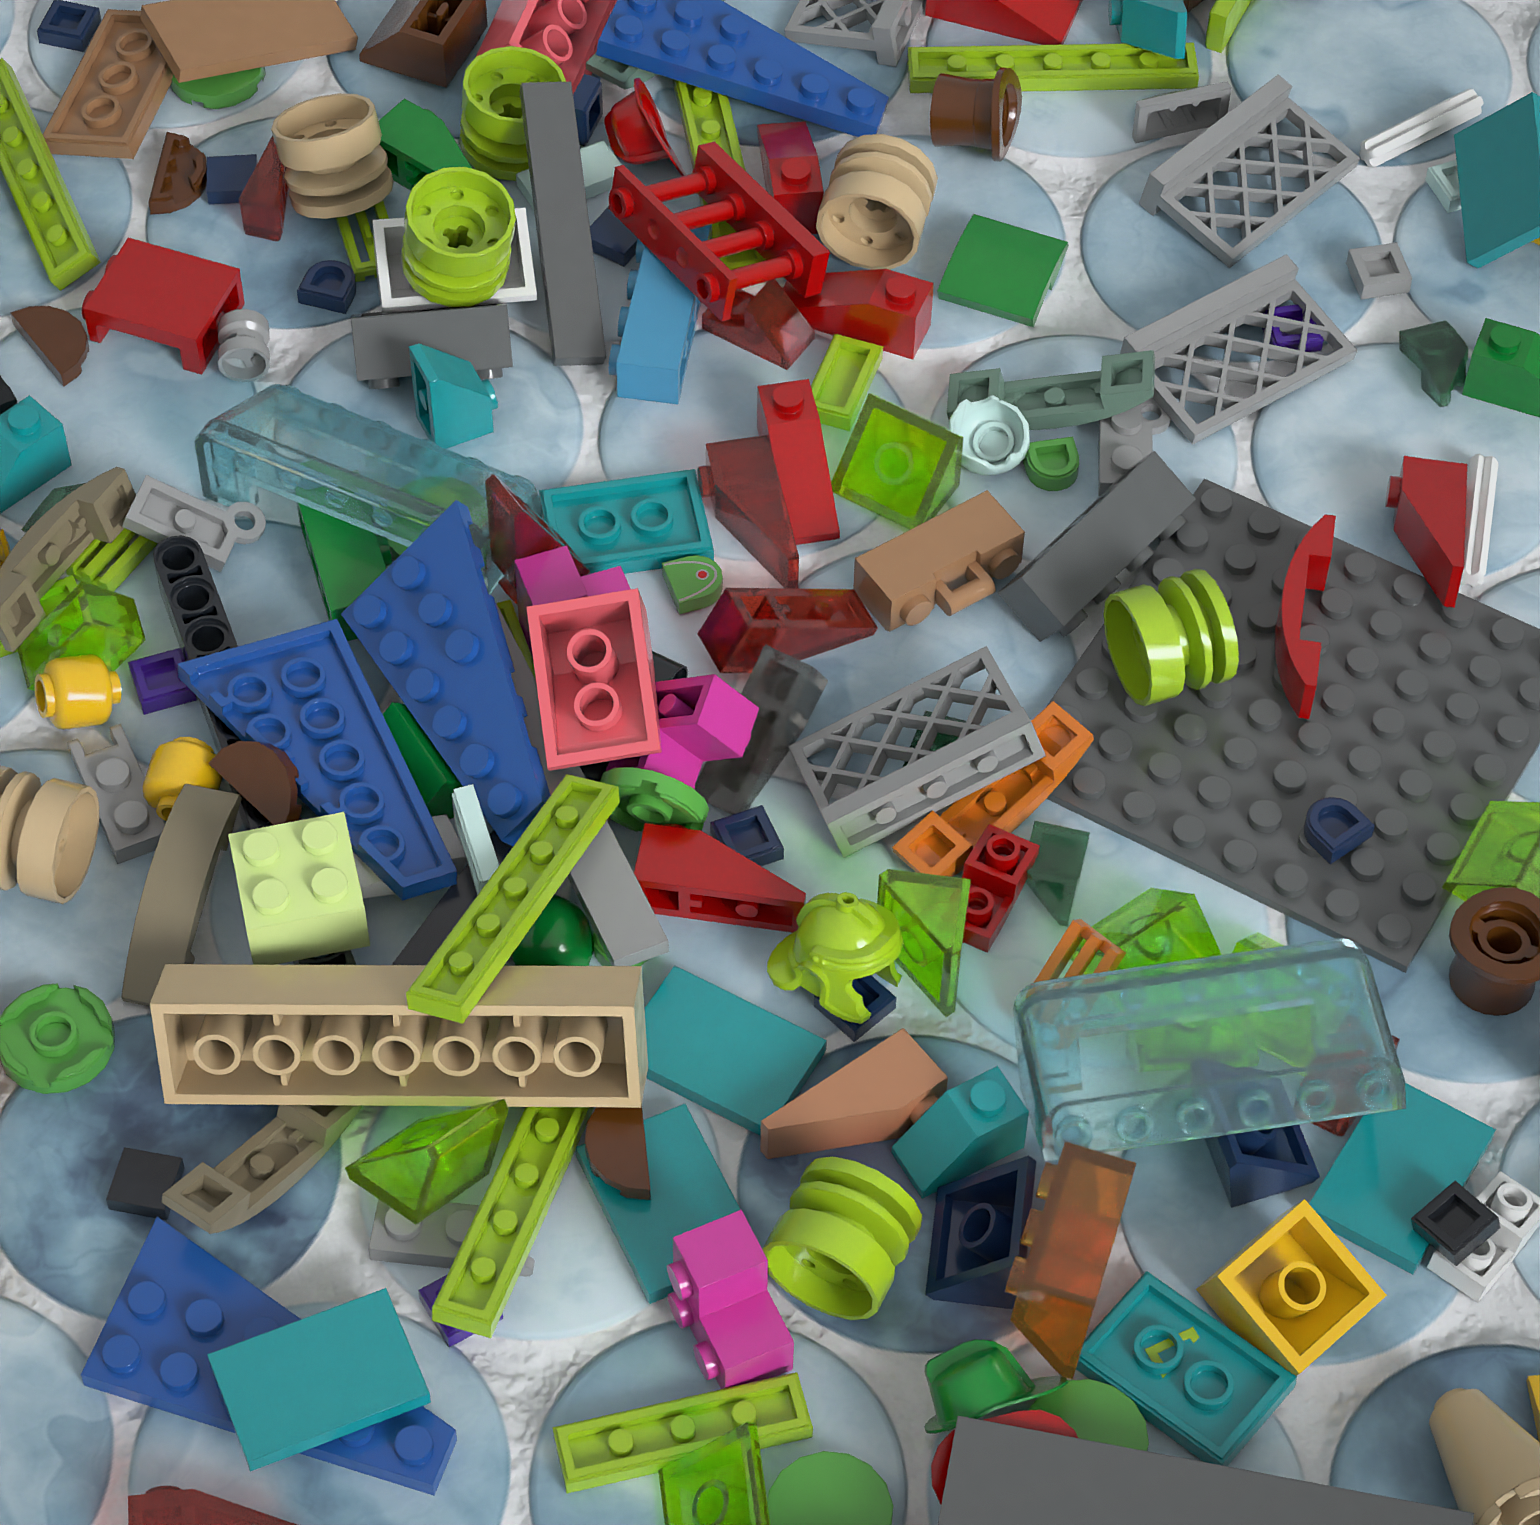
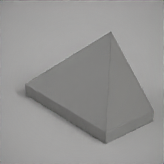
[1132,81,1231,143]

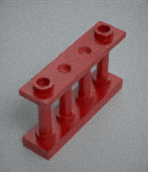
[608,141,830,322]

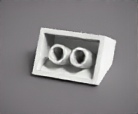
[372,208,537,313]

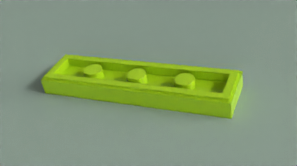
[552,1372,813,1494]

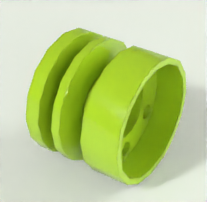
[459,46,566,181]
[401,167,516,307]
[1103,569,1239,706]
[762,1156,922,1320]

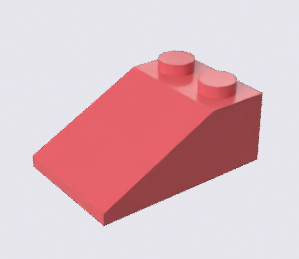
[526,588,662,771]

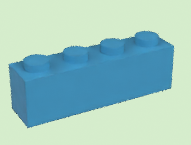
[608,224,712,405]

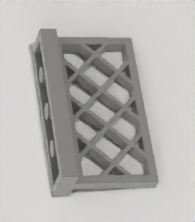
[785,0,926,66]
[1139,75,1360,268]
[1120,254,1357,445]
[788,646,1046,857]

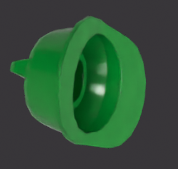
[924,1339,1068,1434]

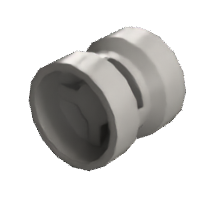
[218,309,270,382]

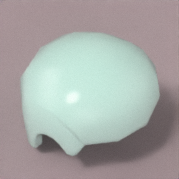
[949,395,1030,475]

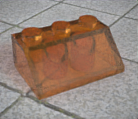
[1005,1141,1137,1380]

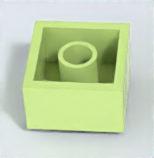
[228,812,370,965]

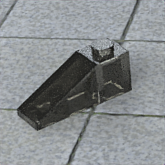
[695,644,828,815]

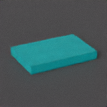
[1454,92,1540,268]
[539,469,714,577]
[644,965,827,1136]
[1309,1074,1496,1275]
[576,1103,741,1304]
[1070,1271,1297,1466]
[207,1288,431,1472]

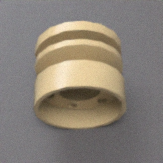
[271,93,394,219]
[816,134,938,270]
[0,765,99,904]

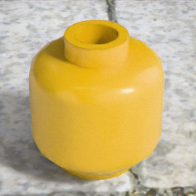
[35,654,121,730]
[143,737,223,821]

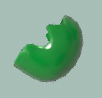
[510,894,594,966]

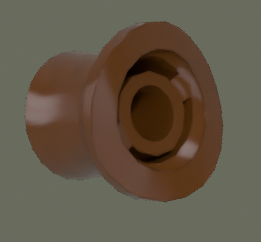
[930,67,1022,162]
[1449,887,1540,1016]

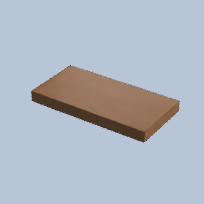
[140,0,358,83]
[43,9,174,159]

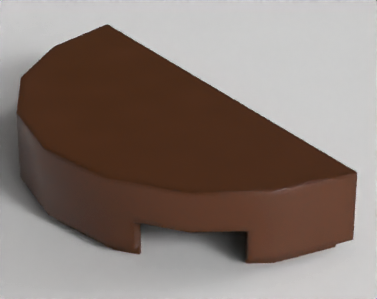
[148,132,207,215]
[10,306,89,387]
[208,741,302,825]
[585,1106,651,1200]

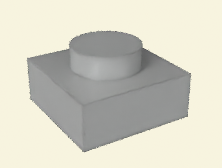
[1346,242,1412,300]

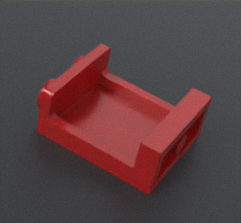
[82,237,245,375]

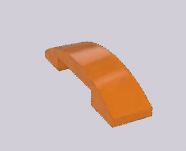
[892,701,1094,887]

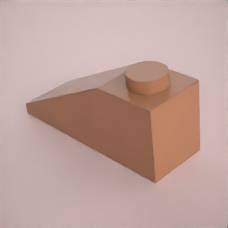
[760,1028,948,1159]

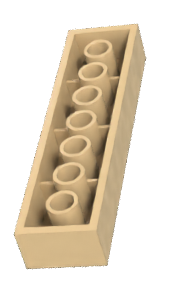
[150,964,648,1108]

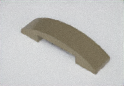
[0,467,136,653]
[121,784,242,1007]
[161,1105,362,1234]

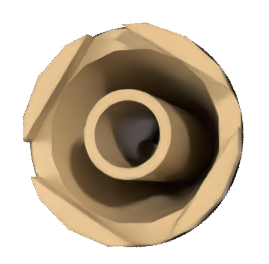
[1429,1388,1540,1525]

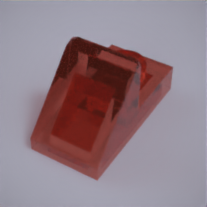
[702,279,815,370]

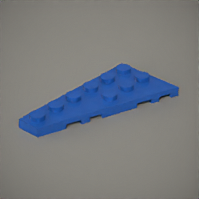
[596,0,889,137]
[341,500,551,846]
[178,619,457,901]
[81,1217,457,1496]

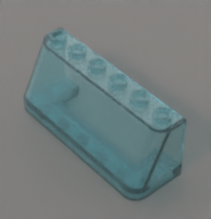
[194,384,542,595]
[1013,938,1406,1162]

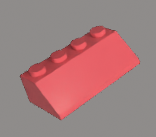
[476,0,617,94]

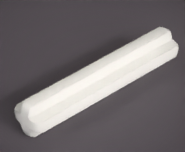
[1359,89,1484,168]
[1460,454,1498,587]

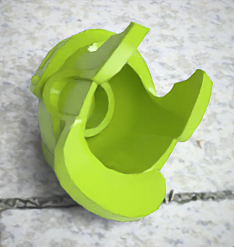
[767,892,903,1024]

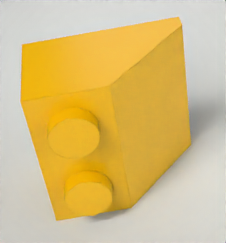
[1196,1199,1387,1376]

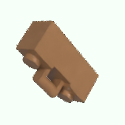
[853,490,1025,632]

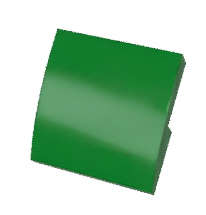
[937,214,1069,327]

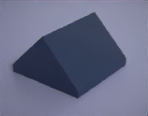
[1190,1060,1320,1208]
[925,1155,1036,1310]

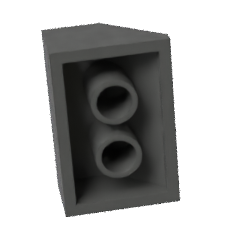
[351,303,513,389]

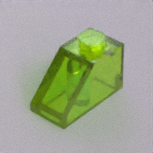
[17,581,146,691]

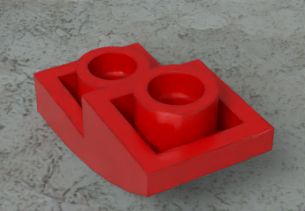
[936,824,1040,953]

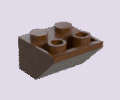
[359,0,488,88]

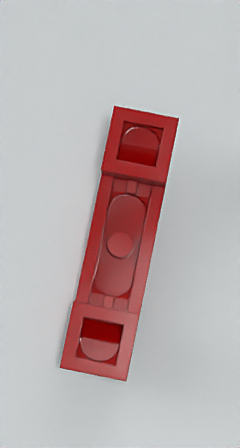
[1275,514,1336,719]

